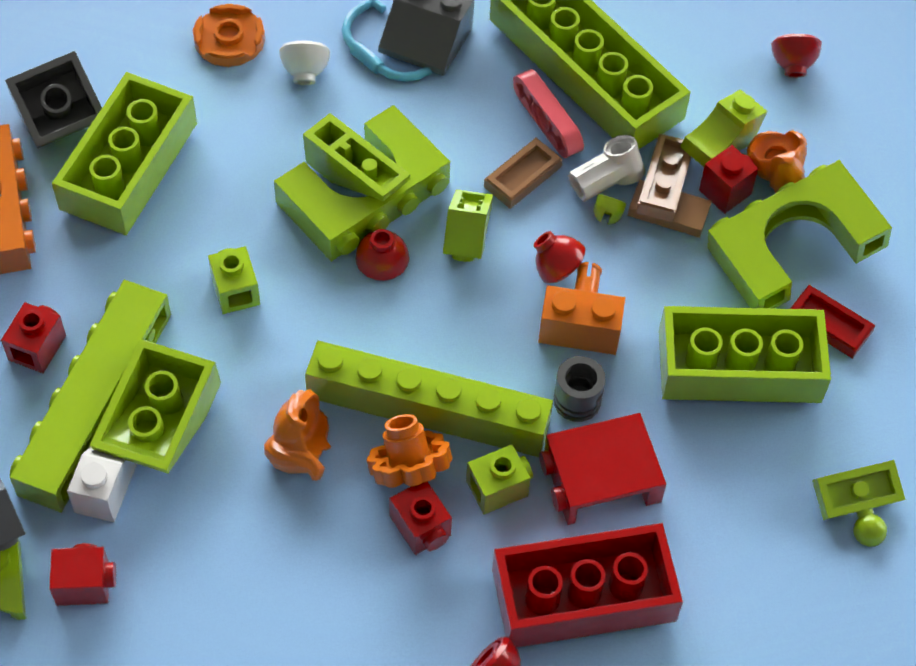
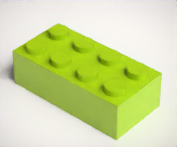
[52,72,197,236]
[659,306,831,403]

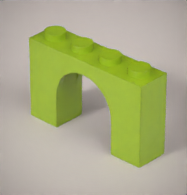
[274,105,451,262]
[708,160,892,309]

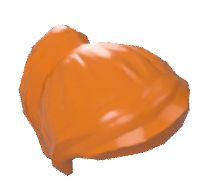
[746,130,807,194]
[264,389,331,480]

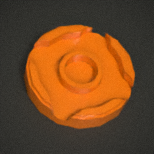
[193,3,265,67]

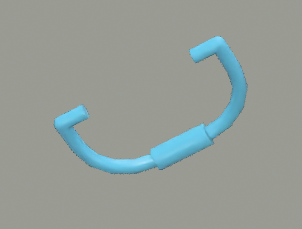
[341,0,433,82]

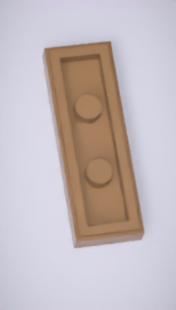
[636,134,691,223]

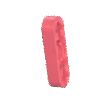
[513,69,584,158]

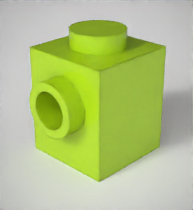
[208,246,261,314]
[466,444,533,515]

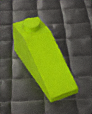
[303,113,411,201]

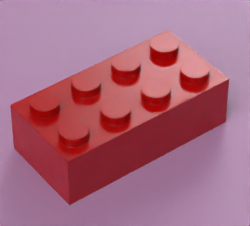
[492,523,683,648]

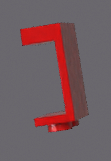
[539,413,667,525]

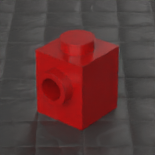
[699,145,759,214]
[1,302,66,374]
[389,482,452,555]
[49,543,116,606]

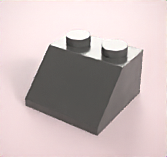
[378,0,475,76]
[5,51,102,149]

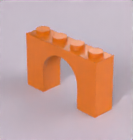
[0,124,36,274]

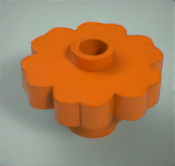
[366,414,453,488]

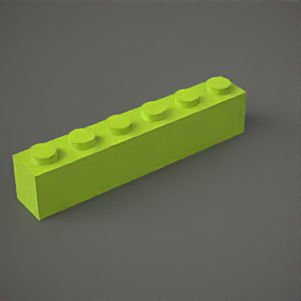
[9,279,171,513]
[305,340,553,458]

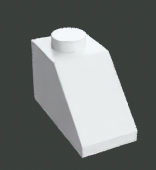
[67,448,137,523]

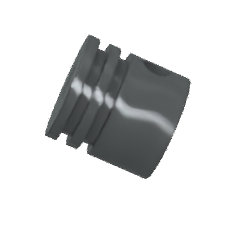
[554,356,605,422]

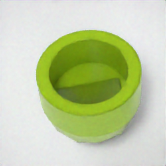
[593,194,626,225]

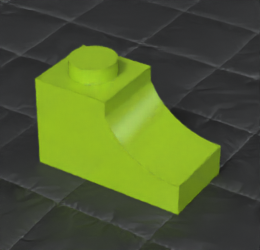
[680,89,768,167]
[443,189,493,262]

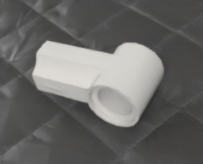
[568,135,645,202]

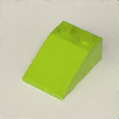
[89,338,221,474]

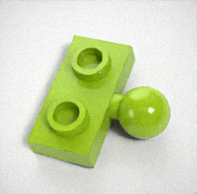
[812,460,906,547]

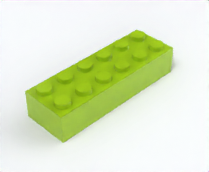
[489,0,691,149]

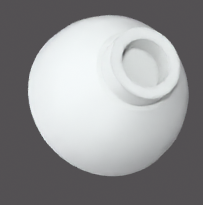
[279,41,330,85]

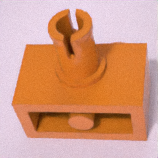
[538,262,626,355]

